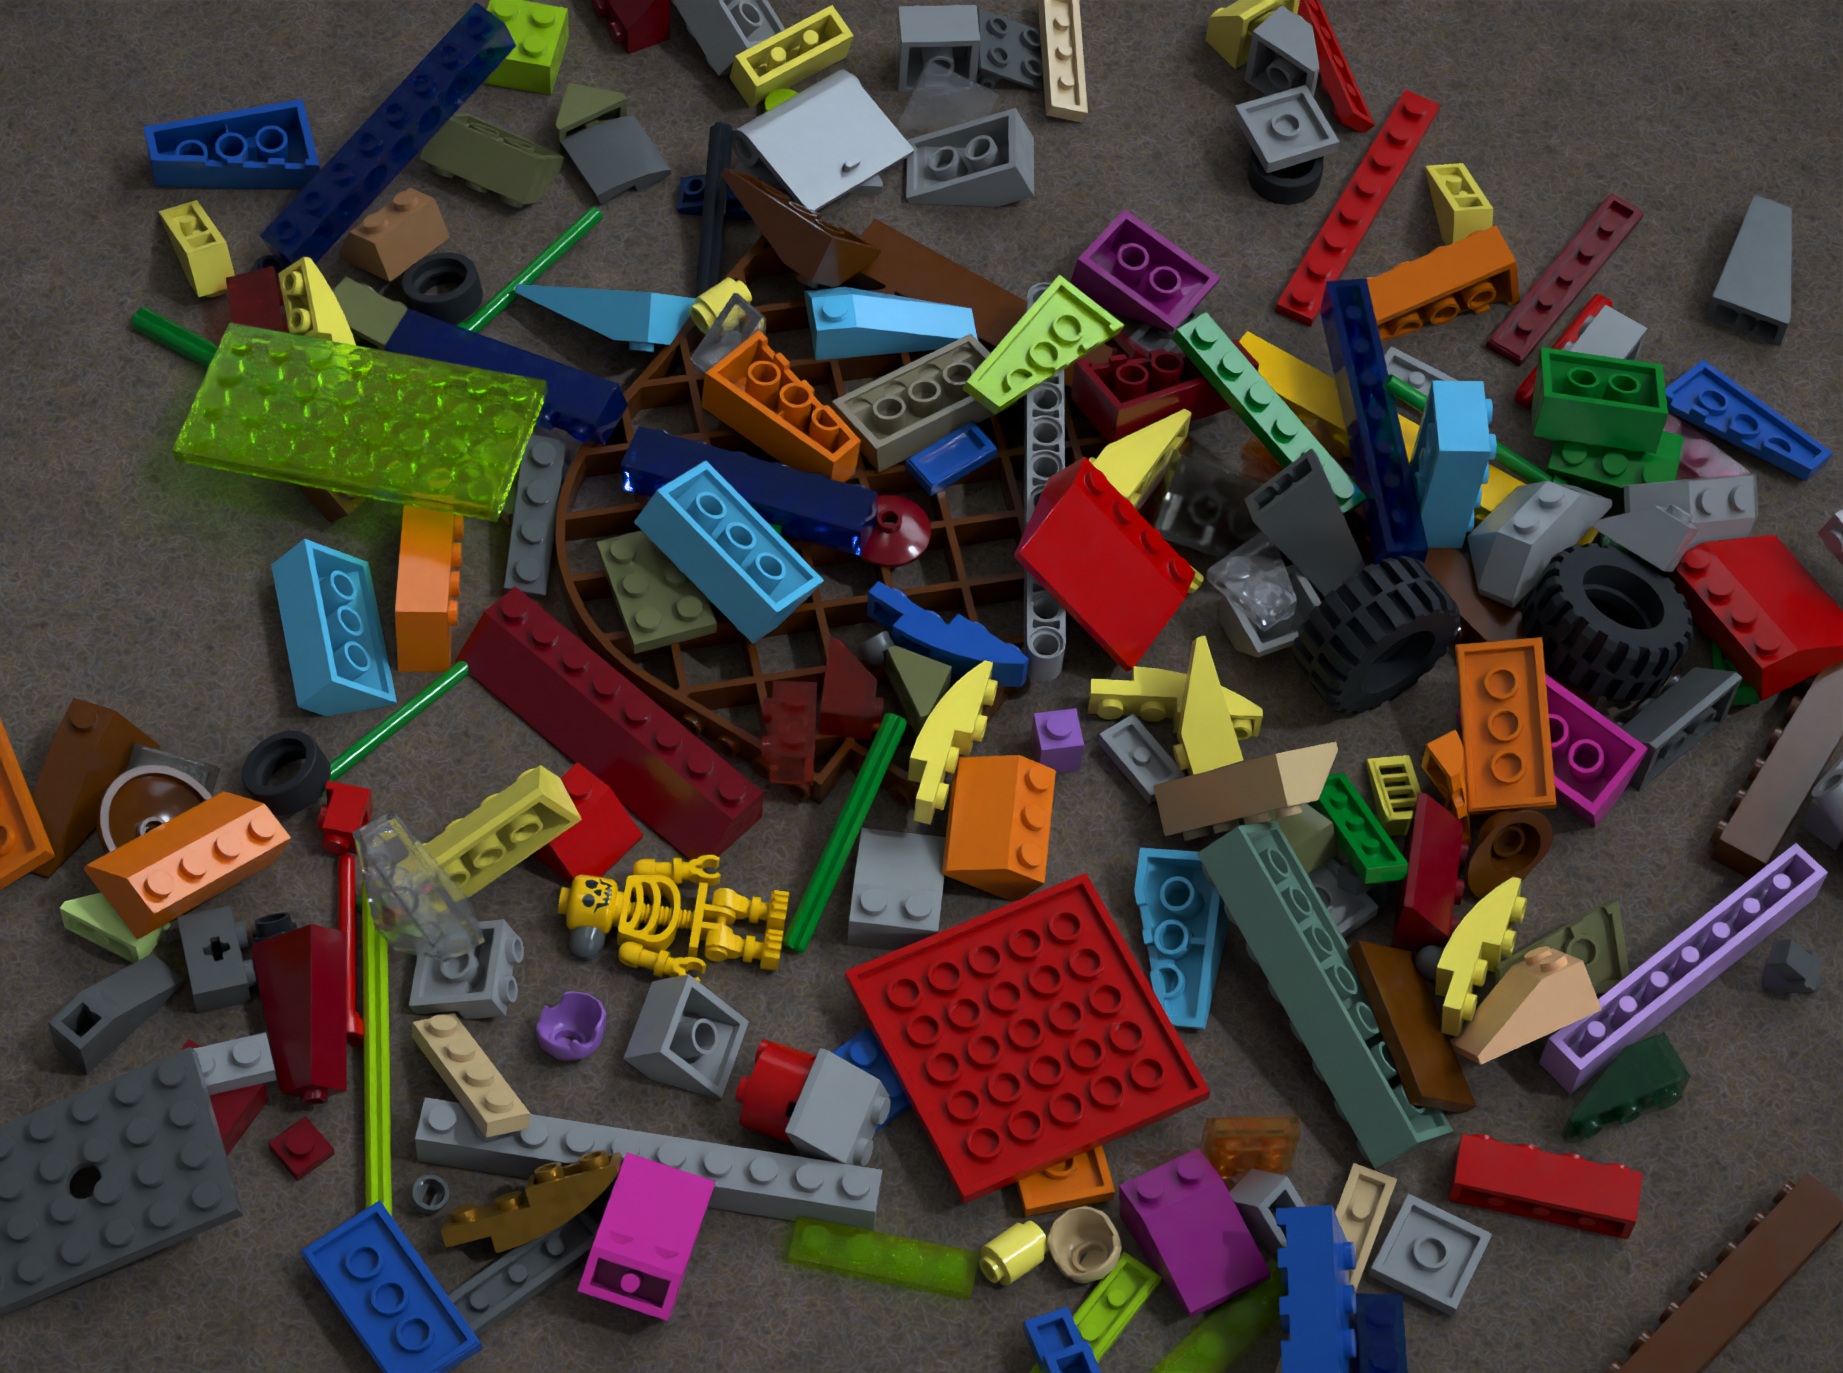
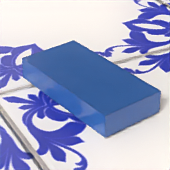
[905,421,997,496]

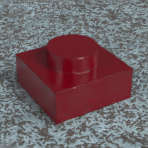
[268,1116,335,1181]

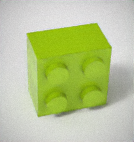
[473,0,569,95]

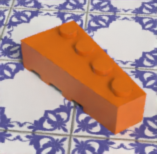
[1349,225,1520,344]
[701,329,861,496]
[395,496,464,672]

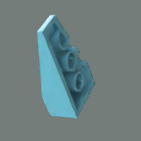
[515,284,695,352]
[804,287,978,361]
[1134,848,1230,1030]

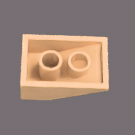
[1450,946,1602,1065]

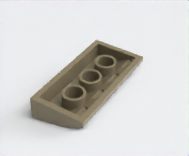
[832,334,1018,473]

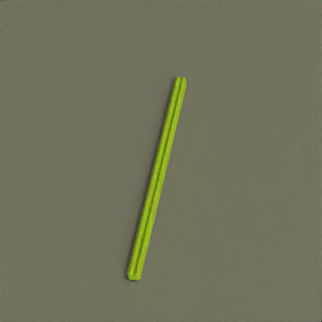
[362,877,392,1216]

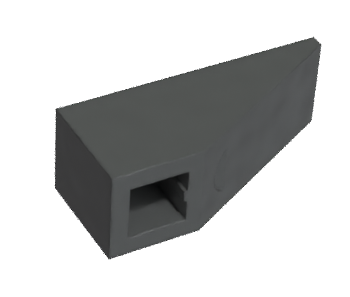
[48,953,186,1074]

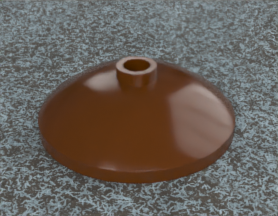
[97,765,212,854]

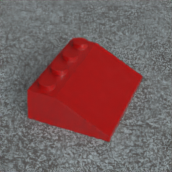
[1014,457,1196,672]
[1668,535,1843,701]

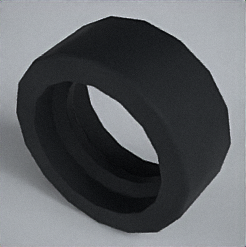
[1247,149,1324,205]
[401,252,483,326]
[242,730,331,816]

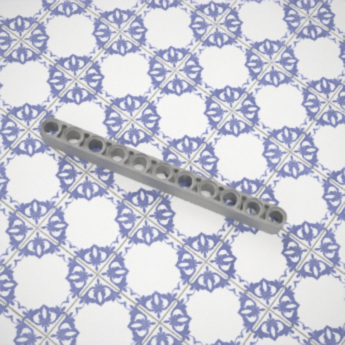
[1024,282,1066,682]

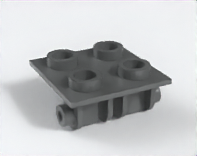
[976,8,1044,91]

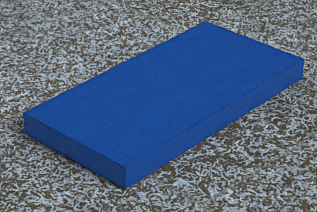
[300,1200,483,1373]

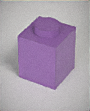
[1030,708,1084,773]

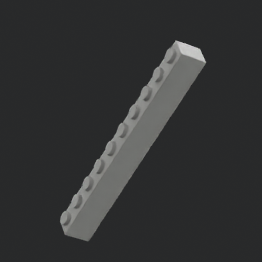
[415,1097,883,1233]

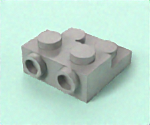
[409,919,524,1019]

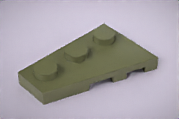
[1494,898,1630,994]

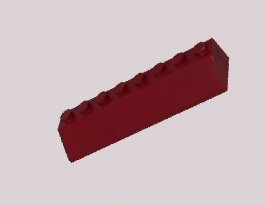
[455,586,763,870]

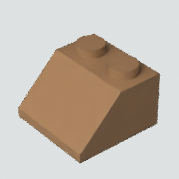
[339,188,450,282]

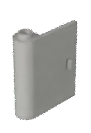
[732,69,915,212]

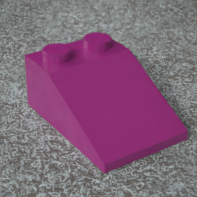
[1070,209,1221,333]
[1119,1148,1271,1318]

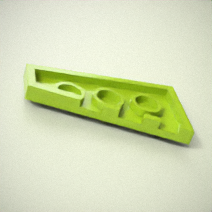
[962,275,1124,414]

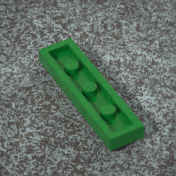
[1310,773,1408,884]

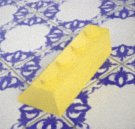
[393,765,582,917]

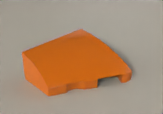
[1421,730,1472,846]

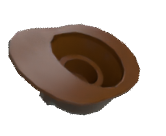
[1466,810,1553,899]

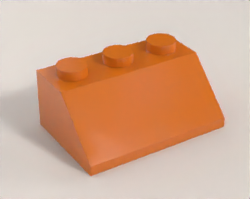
[942,755,1056,901]

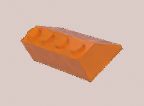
[84,791,291,940]

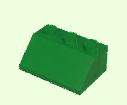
[1531,347,1668,454]
[1546,431,1684,503]

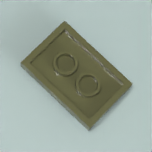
[596,530,717,654]

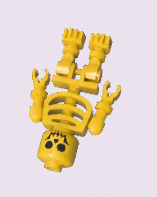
[558,855,789,983]

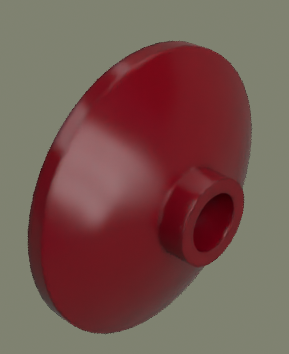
[846,495,931,568]

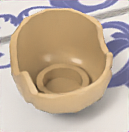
[1047,1206,1122,1284]

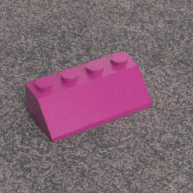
[1455,674,1648,827]

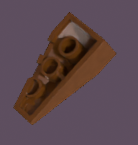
[721,167,881,289]
[29,698,161,879]

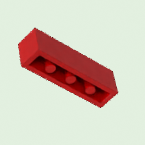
[1448,1134,1643,1239]

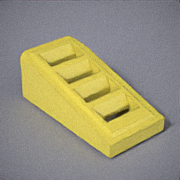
[1366,755,1422,836]

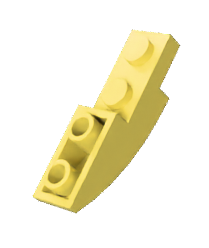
[278,257,364,418]
[908,660,998,825]
[1087,666,1263,741]
[1435,877,1527,1037]

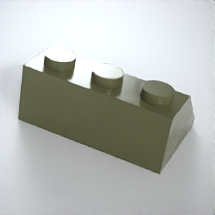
[419,113,568,208]

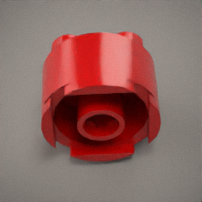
[735,1039,816,1145]

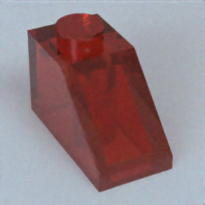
[819,638,884,740]

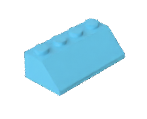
[634,460,824,644]
[271,539,397,716]

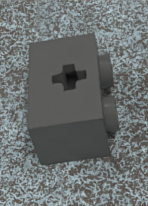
[177,905,257,1014]

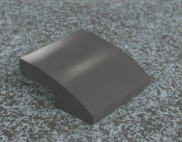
[560,115,672,205]

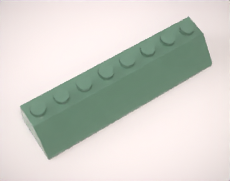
[1197,821,1454,1169]

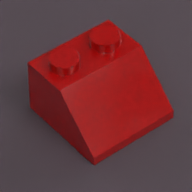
[533,762,643,884]

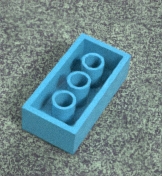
[1405,380,1497,548]

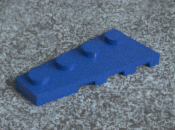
[1665,359,1833,481]

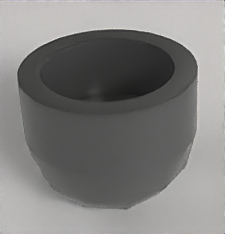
[857,631,895,667]
[568,926,607,960]
[1415,945,1444,982]
[410,1175,449,1215]

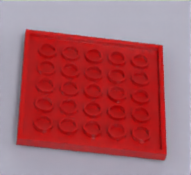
[845,873,1210,1204]

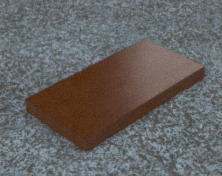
[1348,940,1477,1113]

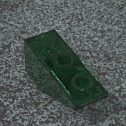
[1561,1032,1691,1141]

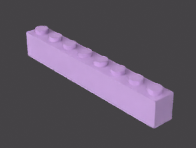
[1539,843,1828,1094]

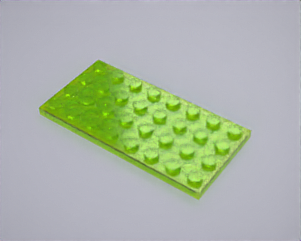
[172,322,548,522]

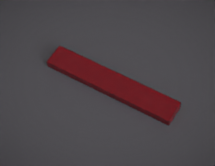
[1486,193,1644,367]

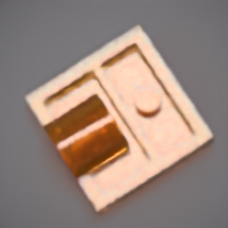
[1199,1116,1300,1179]

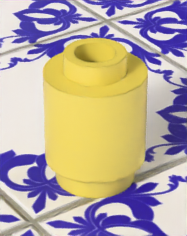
[689,277,752,335]
[979,1221,1049,1286]

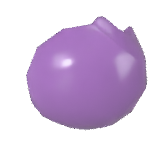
[535,991,606,1062]

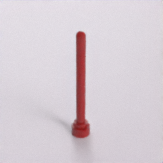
[338,854,364,1047]

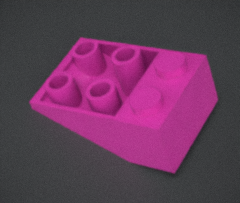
[577,1152,716,1321]

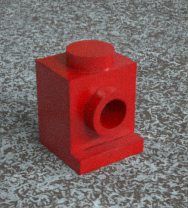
[317,781,373,855]

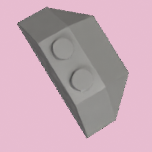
[1623,473,1759,551]
[1467,481,1612,608]

